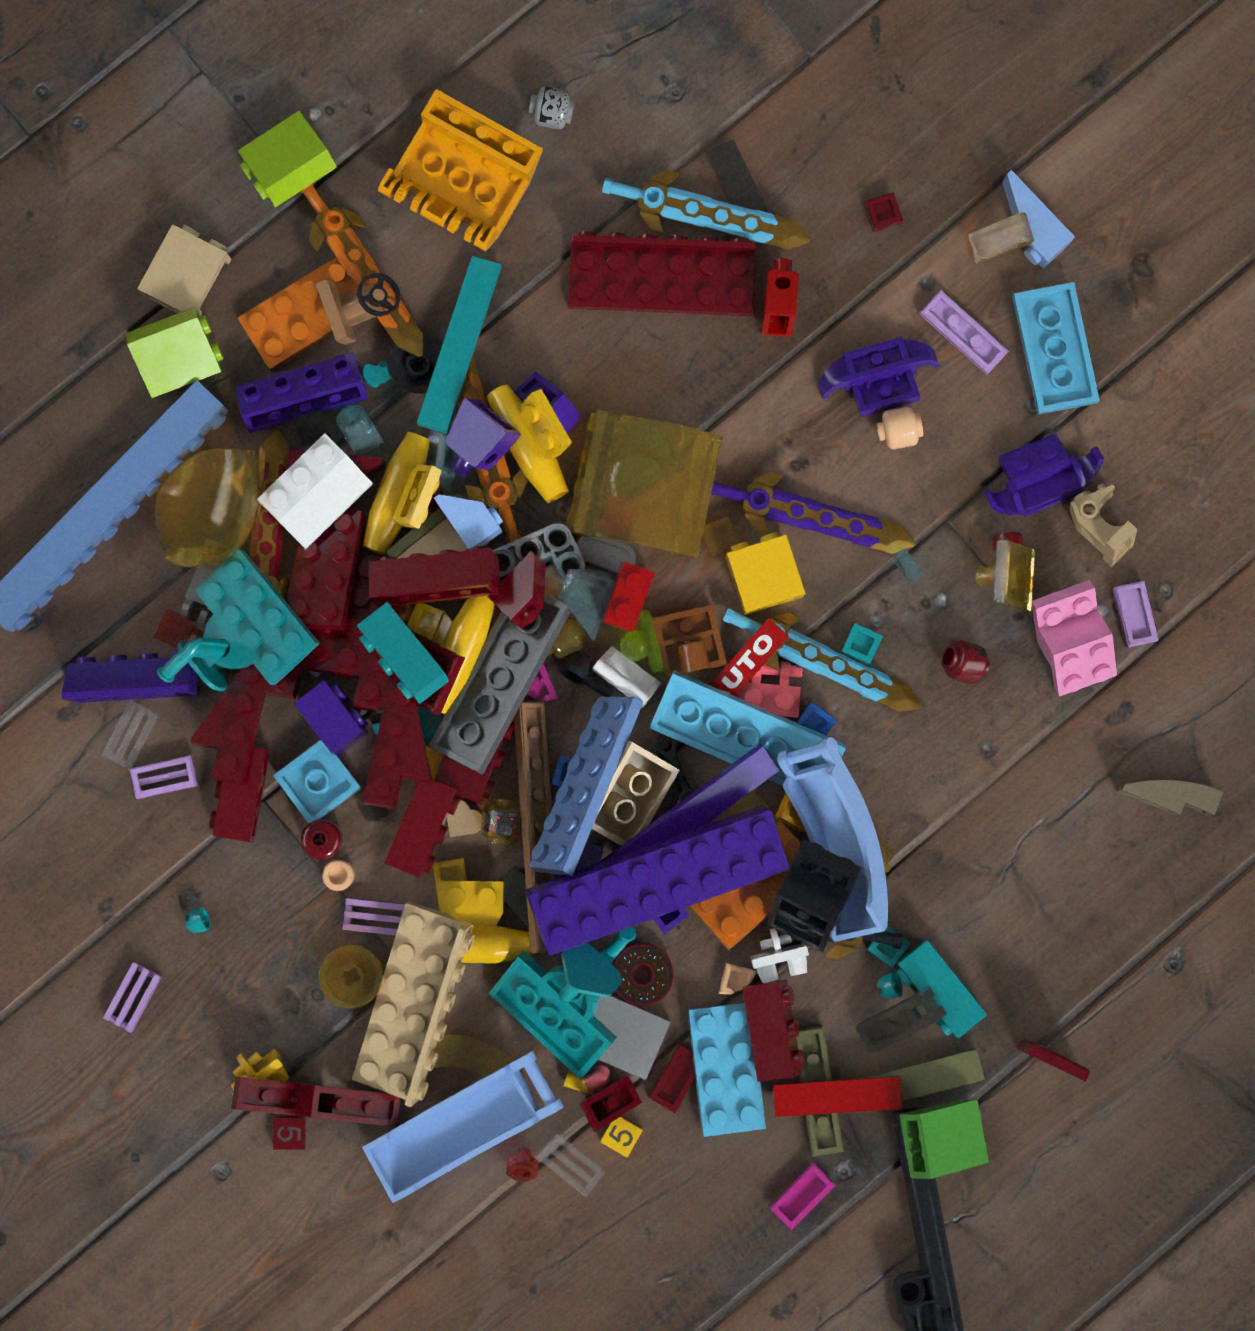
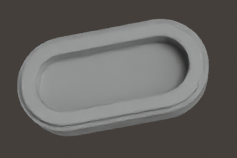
[577,532,636,574]

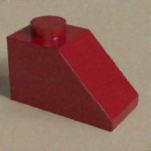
[487,551,546,629]

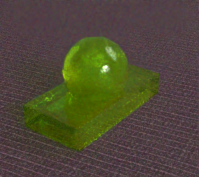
[620,610,664,675]

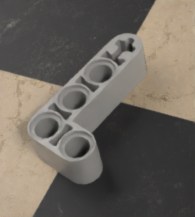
[492,523,585,584]

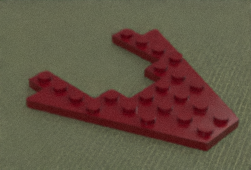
[190,554,432,809]

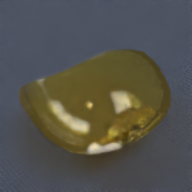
[155,447,260,567]

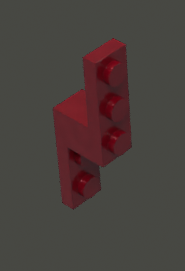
[435,722,515,804]
[231,1076,401,1127]

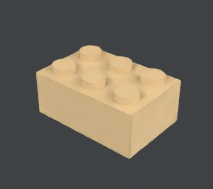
[592,740,680,845]

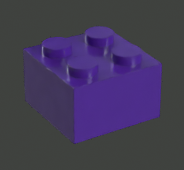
[294,680,369,756]

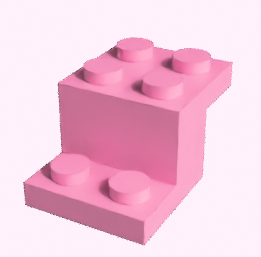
[1031,580,1117,696]

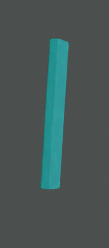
[417,256,501,434]

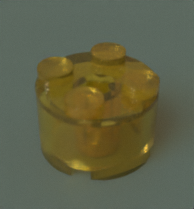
[319,943,385,1009]

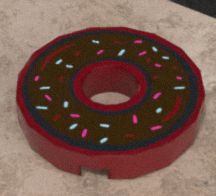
[613,943,674,1006]

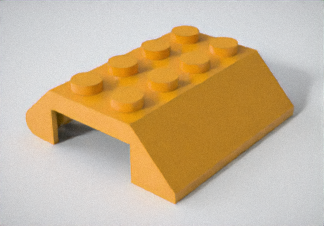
[378,89,543,252]

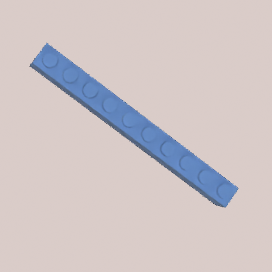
[0,380,228,632]

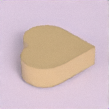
[447,800,484,838]

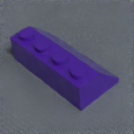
[62,651,200,703]

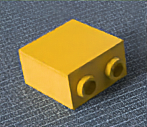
[725,532,806,616]

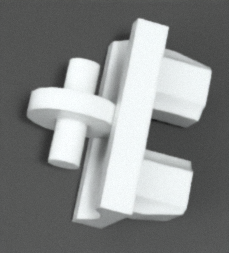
[750,928,809,983]

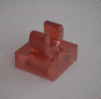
[154,609,197,649]

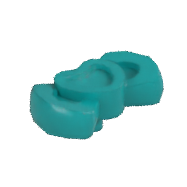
[363,361,392,388]

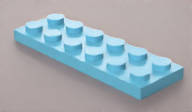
[649,670,847,786]

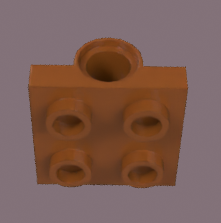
[652,604,727,680]

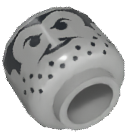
[529,86,575,130]

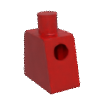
[761,258,799,337]

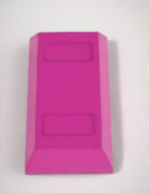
[769,1162,836,1230]

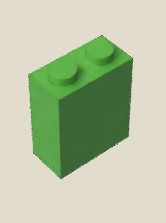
[900,1099,989,1179]

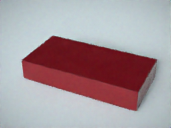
[648,1042,696,1113]

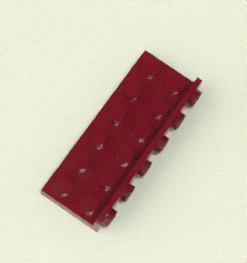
[568,231,756,316]

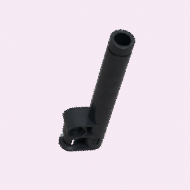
[892,1107,964,1331]

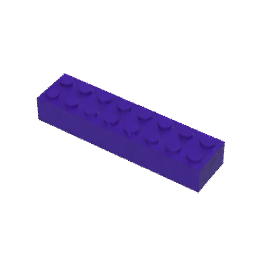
[524,805,790,956]

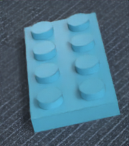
[1012,282,1100,415]
[687,1002,766,1137]

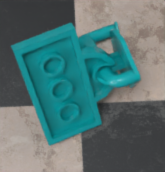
[157,549,320,691]
[489,926,636,1079]

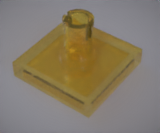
[976,540,1035,611]

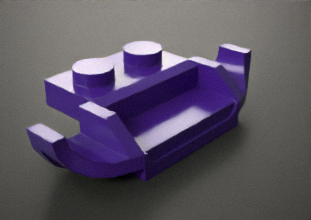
[818,337,940,417]
[983,433,1104,517]

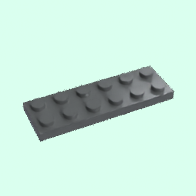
[428,594,572,775]

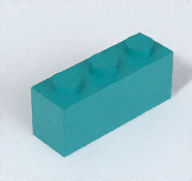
[357,602,449,704]
[895,939,987,1039]

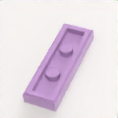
[919,290,1009,375]

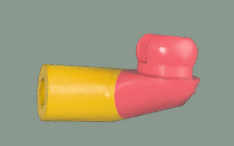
[563,1065,610,1094]

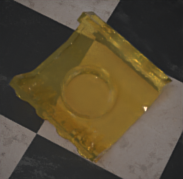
[567,410,723,558]

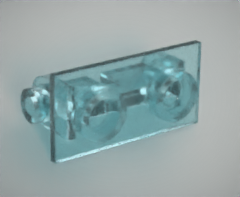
[425,427,456,491]

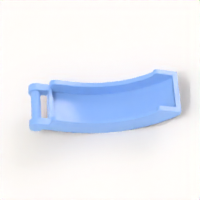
[777,737,888,942]
[362,1051,564,1203]

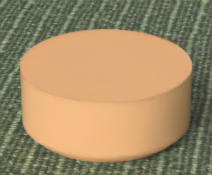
[322,860,355,891]

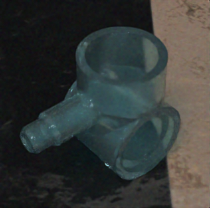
[336,405,384,456]

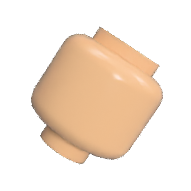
[877,407,923,449]

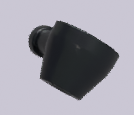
[558,650,615,697]

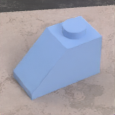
[434,494,503,550]

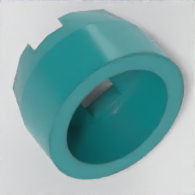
[185,906,211,934]
[876,972,903,999]

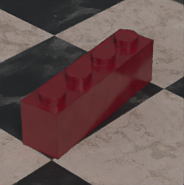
[369,546,500,608]

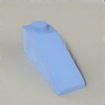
[1002,170,1075,269]

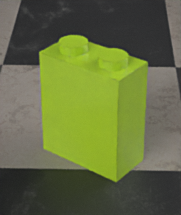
[238,111,337,207]
[126,307,224,398]

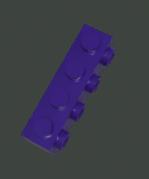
[235,352,368,433]

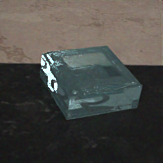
[892,549,922,584]

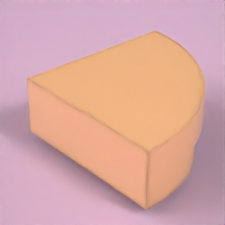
[718,963,756,994]

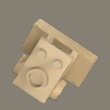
[1069,483,1137,567]

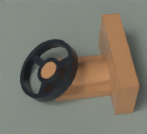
[316,273,400,345]

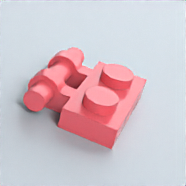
[737,661,803,719]

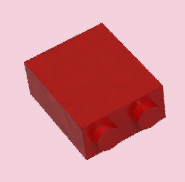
[600,562,655,632]

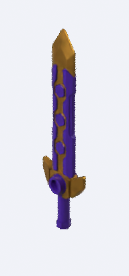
[706,472,915,554]

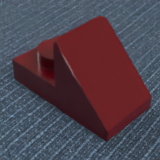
[579,1075,642,1132]

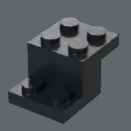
[767,839,862,952]

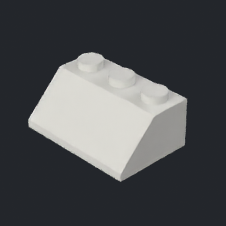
[257,434,373,549]

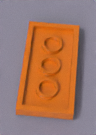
[238,257,358,371]
[689,820,801,951]

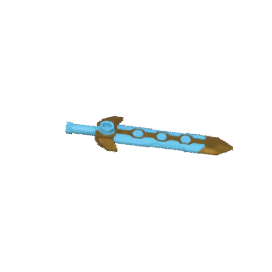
[602,170,811,250]
[722,608,922,712]

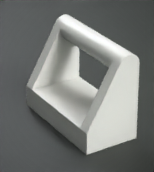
[593,646,661,709]

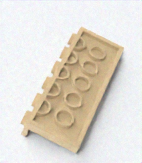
[352,901,474,1107]

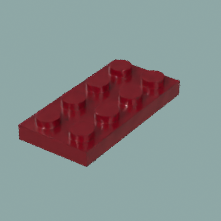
[286,510,366,630]

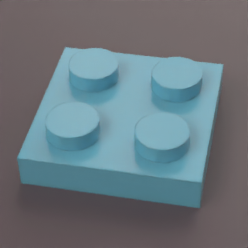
[273,740,362,823]

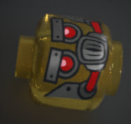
[481,799,522,845]

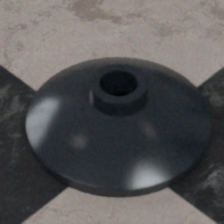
[387,337,442,394]

